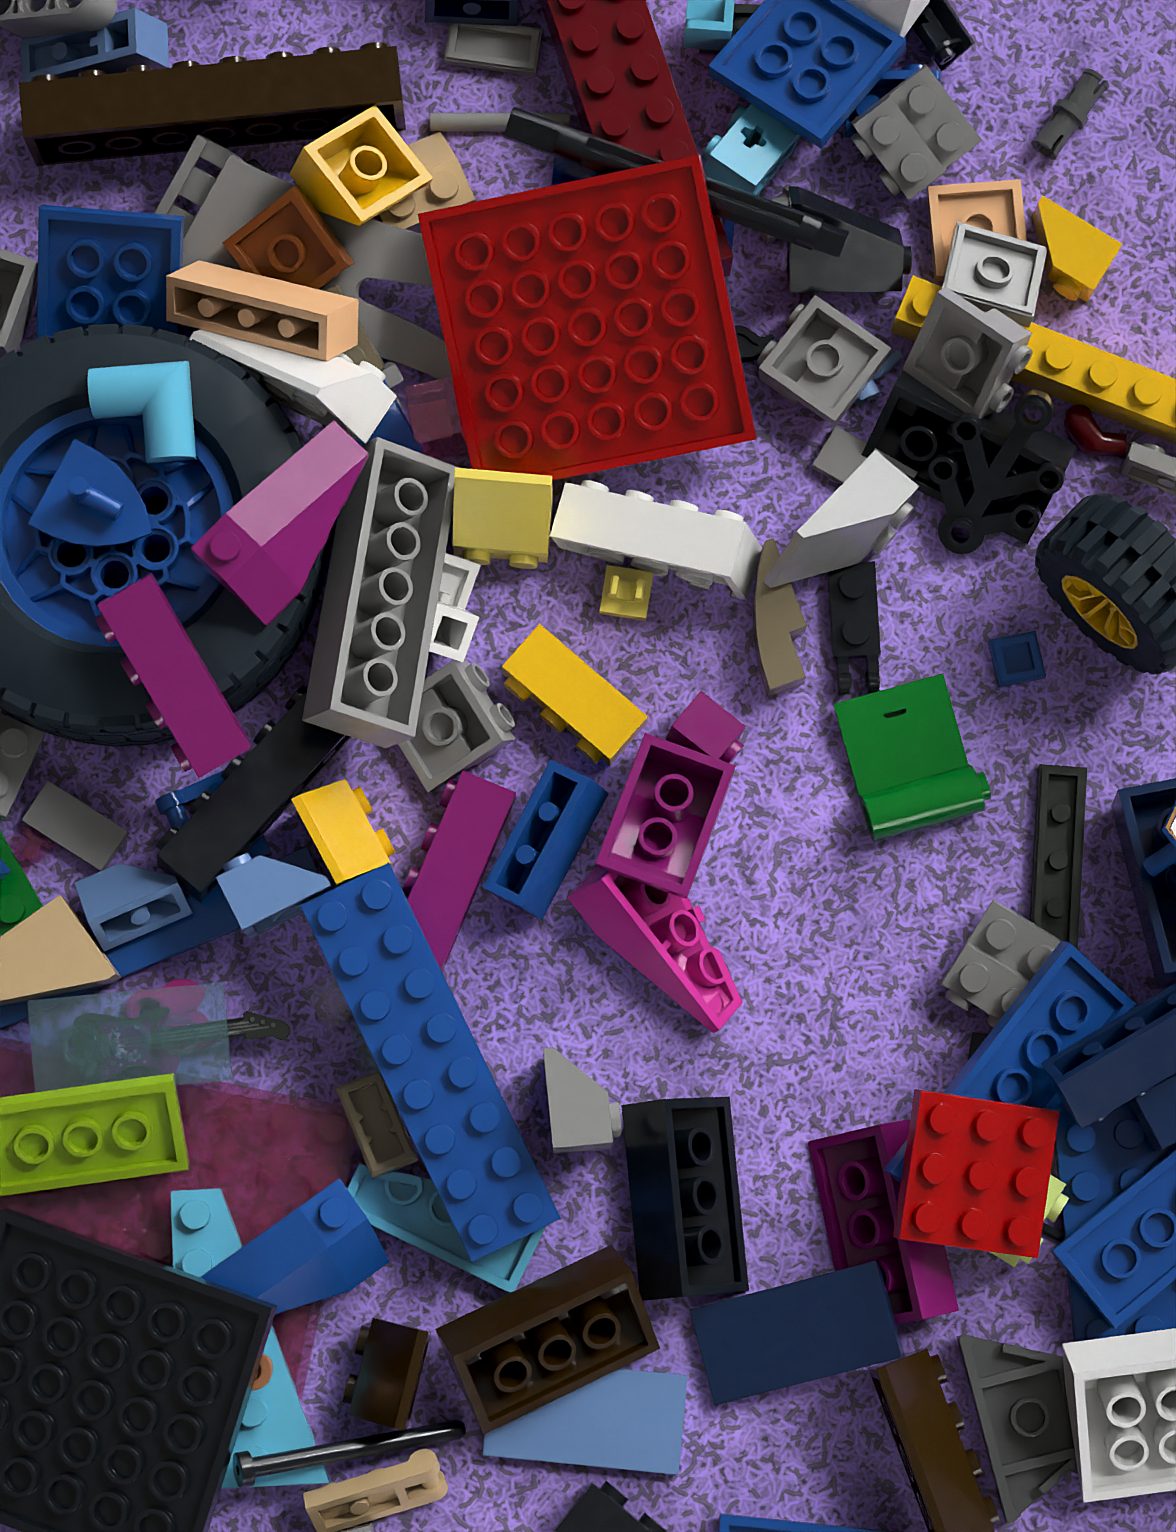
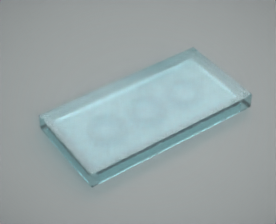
[27,982,233,1092]

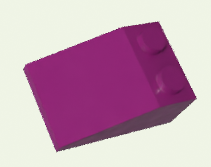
[595,733,736,899]

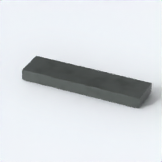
[1030,764,1087,950]

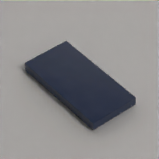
[690,1260,904,1406]

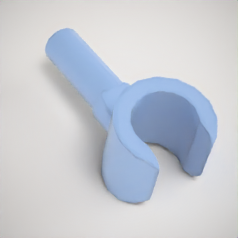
[854,350,903,406]

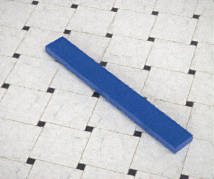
[0,846,319,1030]

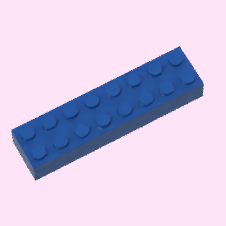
[300,862,561,1262]

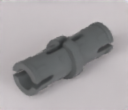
[1031,68,1109,160]

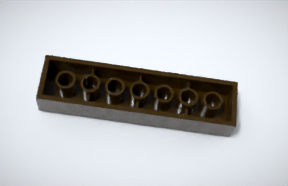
[19,42,406,166]

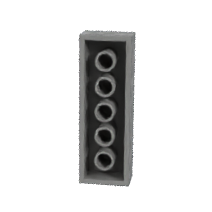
[302,437,459,748]

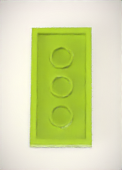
[0,1073,189,1196]

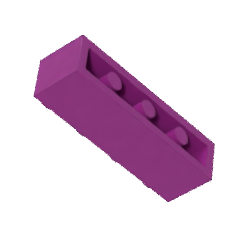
[95,573,251,778]
[402,770,516,972]

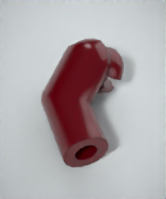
[1064,404,1127,457]

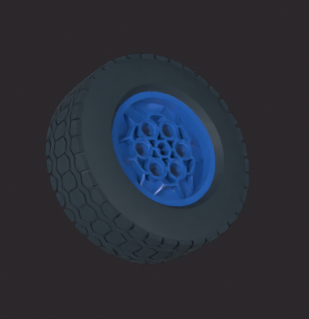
[0,324,326,747]

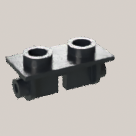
[912,0,975,71]

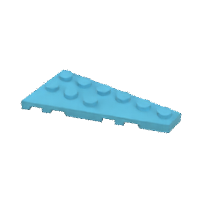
[171,1189,331,1489]

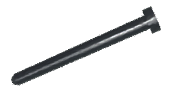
[233,1420,466,1488]

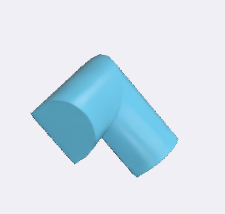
[88,361,196,463]

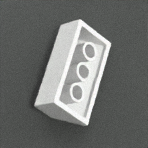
[189,330,397,444]

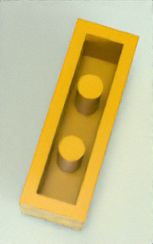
[502,623,648,766]

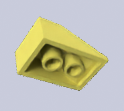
[452,468,553,569]

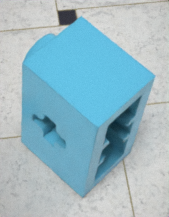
[701,104,801,195]

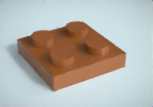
[222,185,355,290]

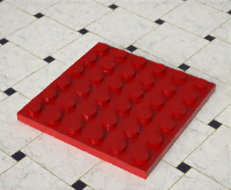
[418,154,757,480]

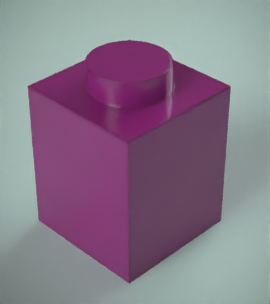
[665,691,746,764]

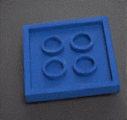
[708,0,906,149]
[37,205,184,339]

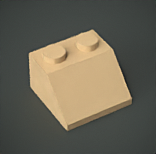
[376,132,476,234]

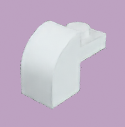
[429,552,481,662]

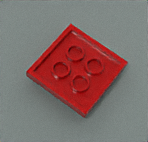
[893,1089,1059,1258]

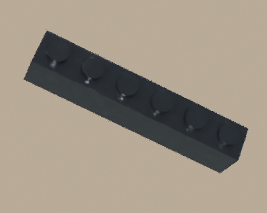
[156,686,352,903]

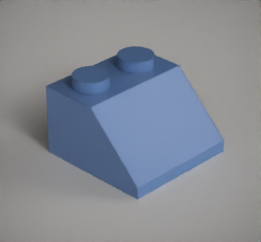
[216,853,333,939]

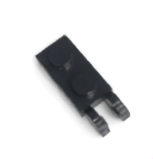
[827,561,881,695]

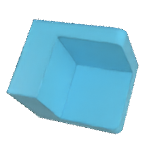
[683,0,735,51]

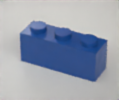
[483,759,609,920]

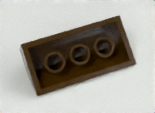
[435,1244,660,1434]
[868,1348,1000,1532]

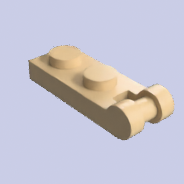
[303,1449,448,1532]

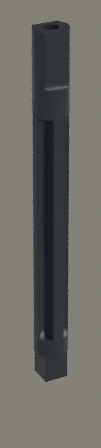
[503,107,850,258]

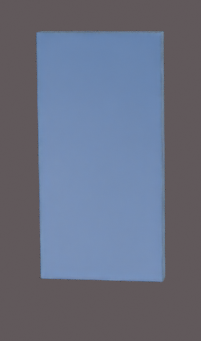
[483,1368,688,1475]

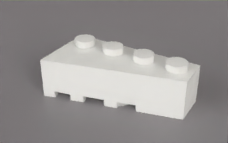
[550,480,762,601]

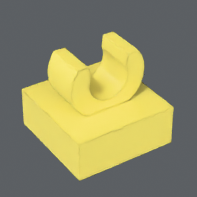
[599,565,654,621]

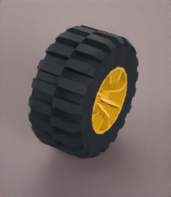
[1035,493,1176,675]

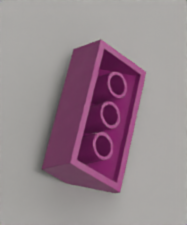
[807,1119,959,1324]

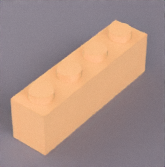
[166,260,359,361]

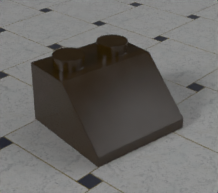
[343,1318,431,1431]

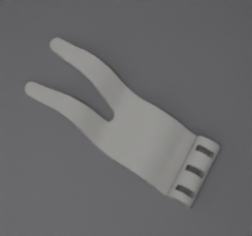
[154,134,455,389]

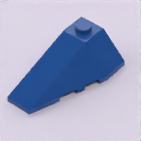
[200,1178,390,1314]

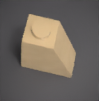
[0,895,122,1006]

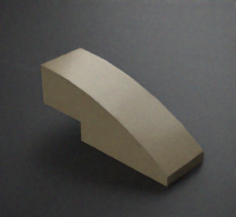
[753,538,807,697]

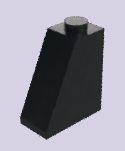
[787,186,912,293]

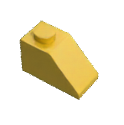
[1032,195,1123,302]

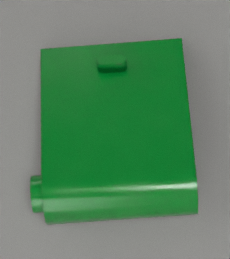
[832,673,991,842]

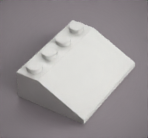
[1062,1328,1176,1503]

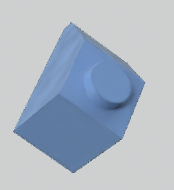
[74,864,193,952]

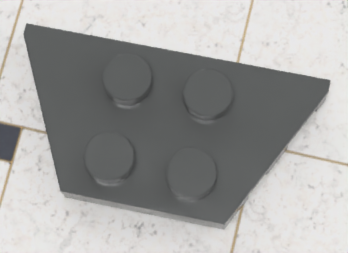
[956,1334,1077,1523]

